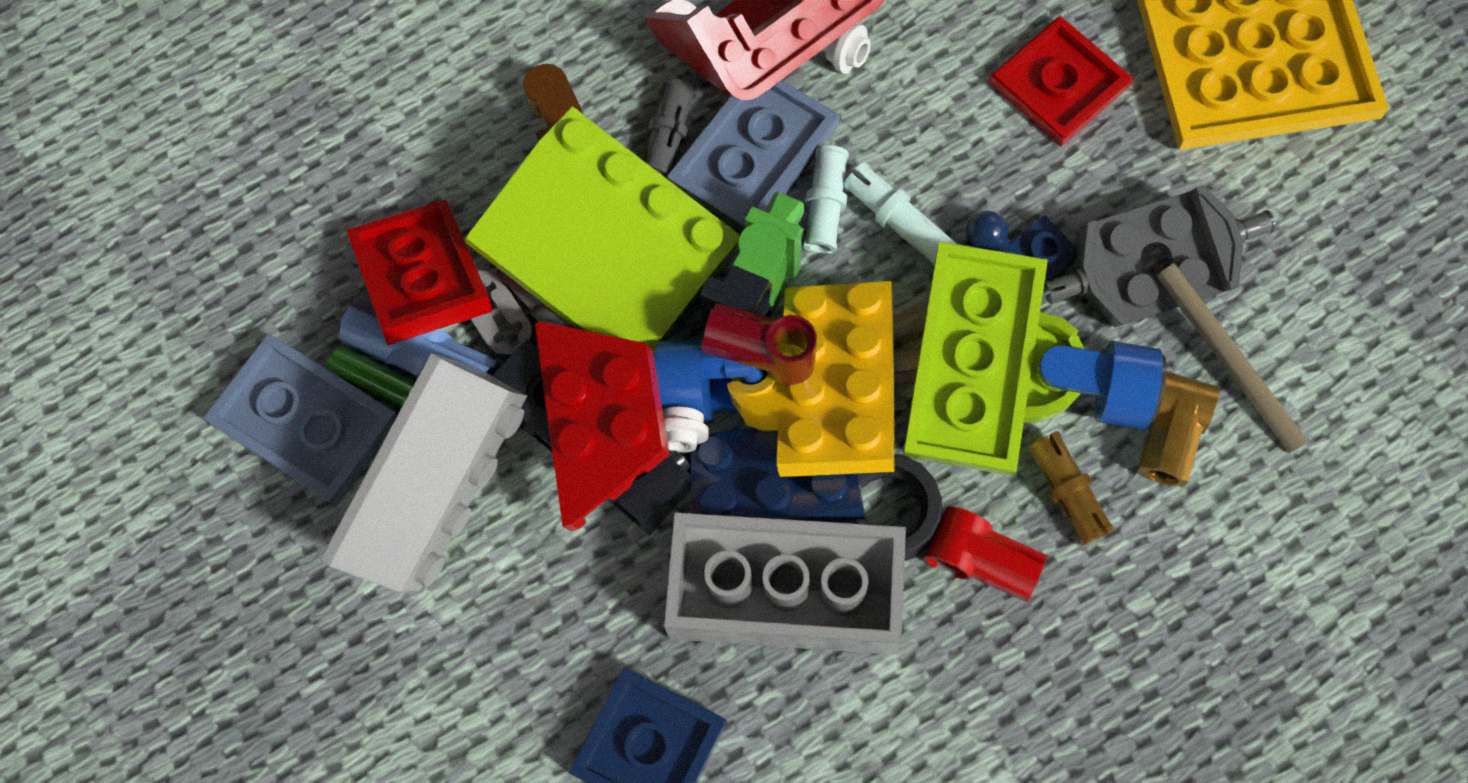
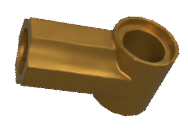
[1137,371,1220,487]

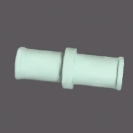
[803,145,849,254]

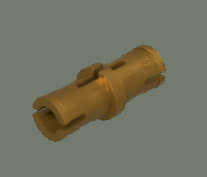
[1027,431,1115,546]

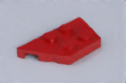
[535,322,670,531]

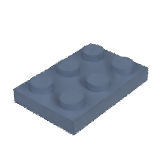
[667,80,840,233]
[203,333,398,507]

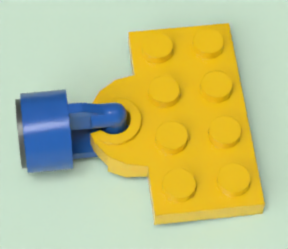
[653,281,894,477]

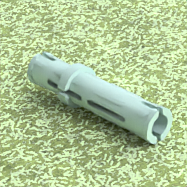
[843,162,958,265]

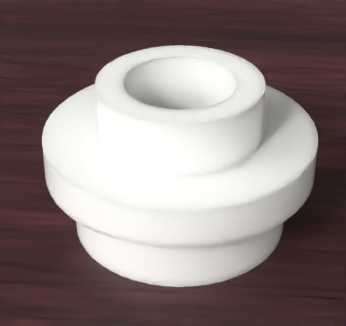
[826,24,871,74]
[662,407,709,452]

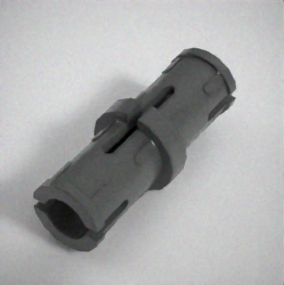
[643,78,695,179]

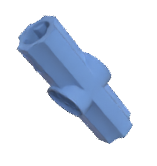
[338,299,501,378]

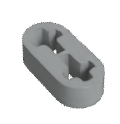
[470,270,535,361]

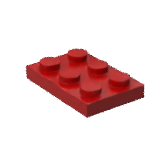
[346,199,493,346]

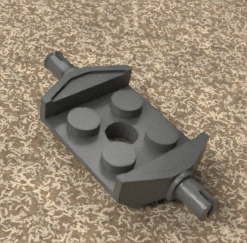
[1043,185,1276,328]

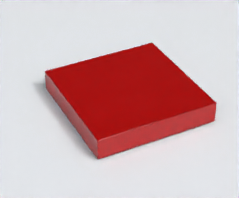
[988,15,1134,147]

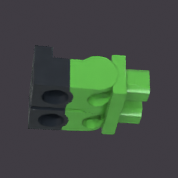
[700,192,804,329]

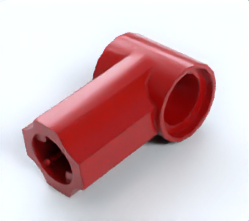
[924,506,1048,602]

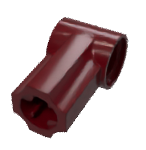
[702,303,817,385]

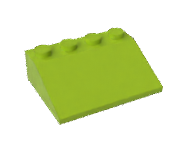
[465,106,740,350]

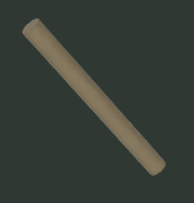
[1156,263,1308,453]

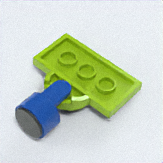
[903,242,1167,476]

